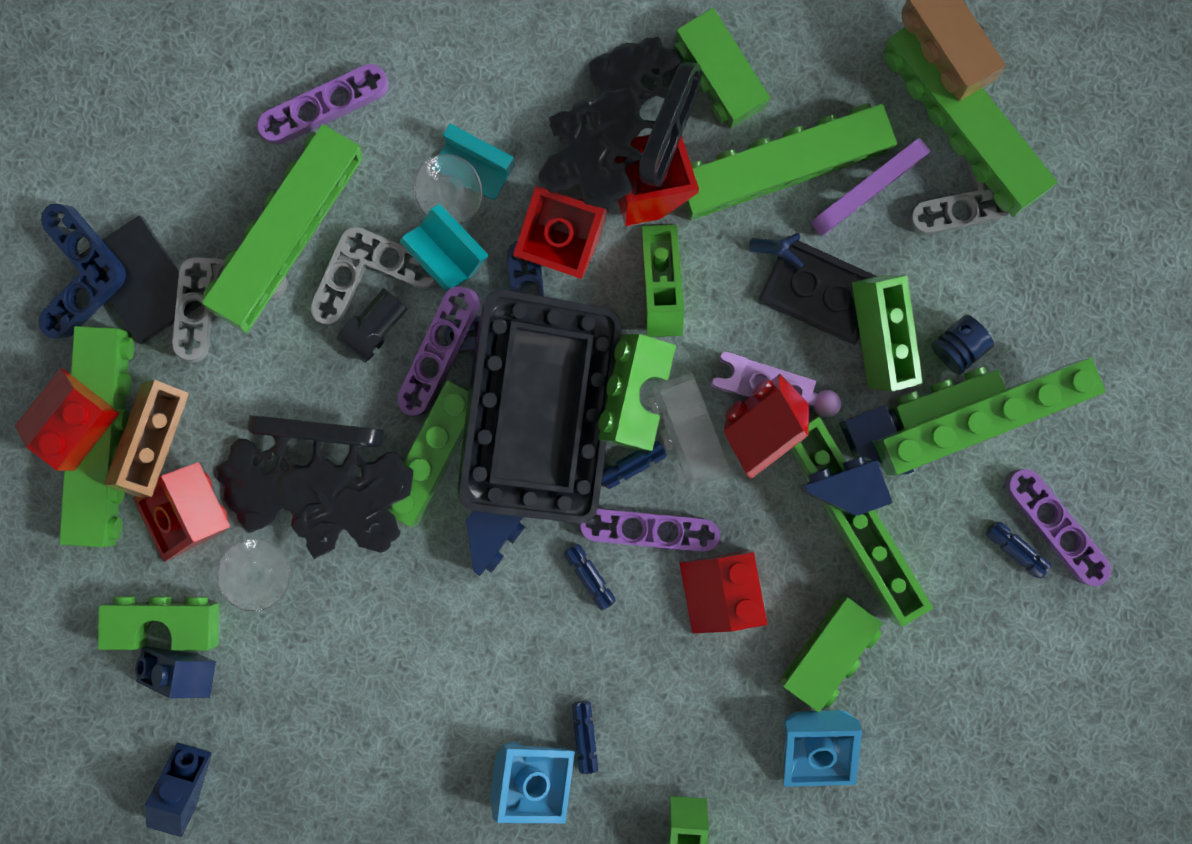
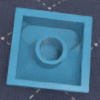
[783,710,862,787]
[490,742,575,824]

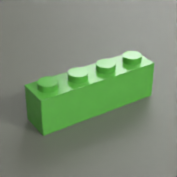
[389,380,469,527]

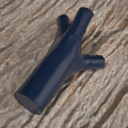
[749,233,803,269]

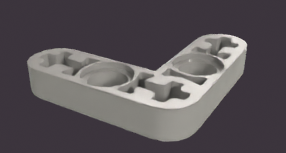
[909,161,1009,235]
[311,227,436,326]
[172,257,288,363]

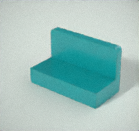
[434,123,515,200]
[400,204,489,292]

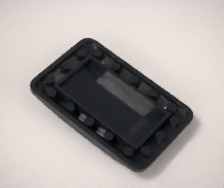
[457,290,622,523]

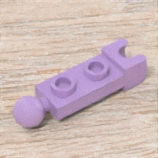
[710,351,841,418]

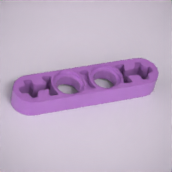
[257,64,389,145]
[810,138,931,237]
[397,286,480,416]
[1005,469,1111,586]
[580,509,720,552]

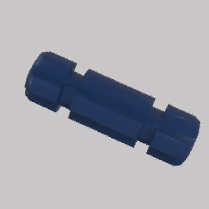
[602,440,667,489]
[986,521,1051,579]
[564,544,616,610]
[572,701,598,774]

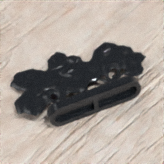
[538,37,701,208]
[216,415,414,560]

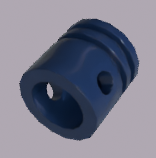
[931,314,994,375]

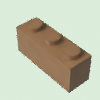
[901,0,1006,101]
[104,380,189,497]

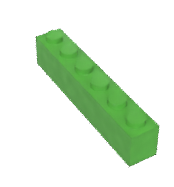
[883,27,1058,217]
[684,103,897,221]
[202,124,363,334]
[59,326,134,547]
[873,358,1106,475]
[789,417,934,627]

